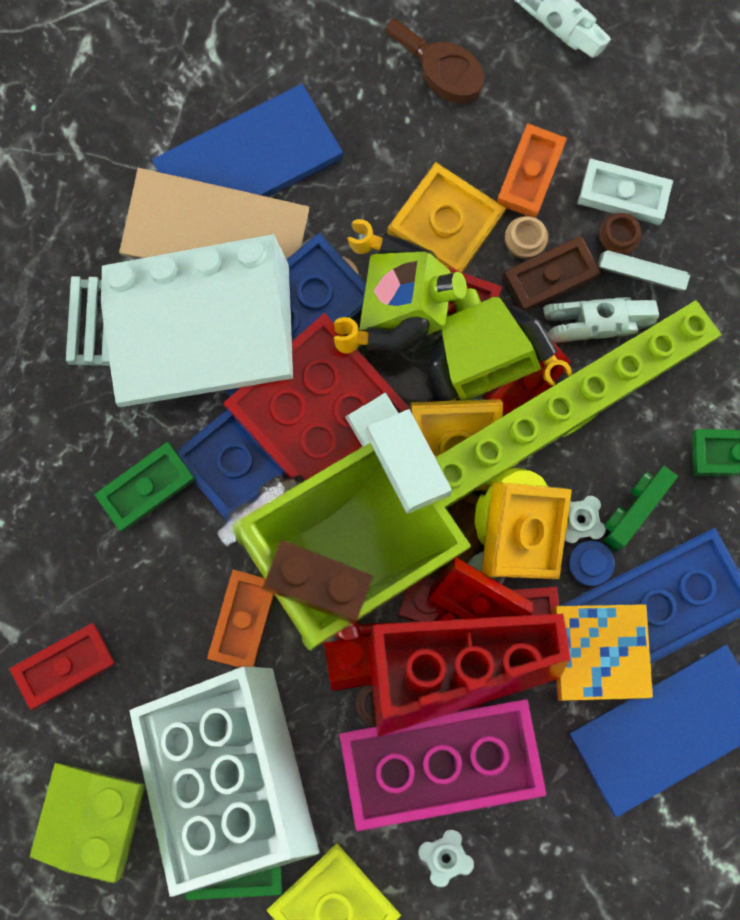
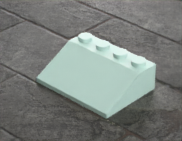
[101,234,293,407]
[129,666,320,897]

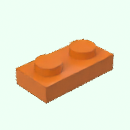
[497,123,567,218]
[207,570,274,668]

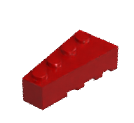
[369,614,571,737]

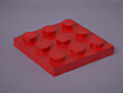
[223,313,411,486]

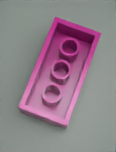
[339,699,547,831]

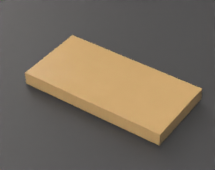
[119,168,310,259]

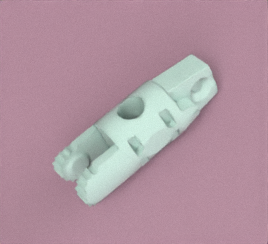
[514,0,611,58]
[543,297,659,343]

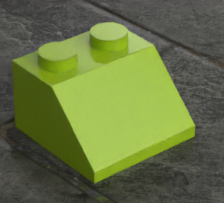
[30,763,146,883]

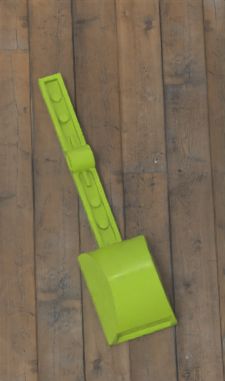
[232,300,722,650]

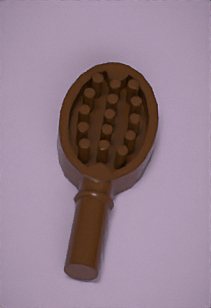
[385,18,485,104]

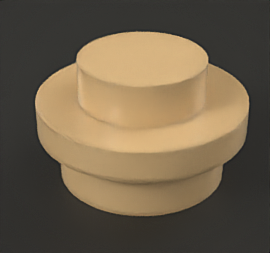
[505,216,548,259]

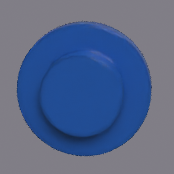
[569,541,615,587]

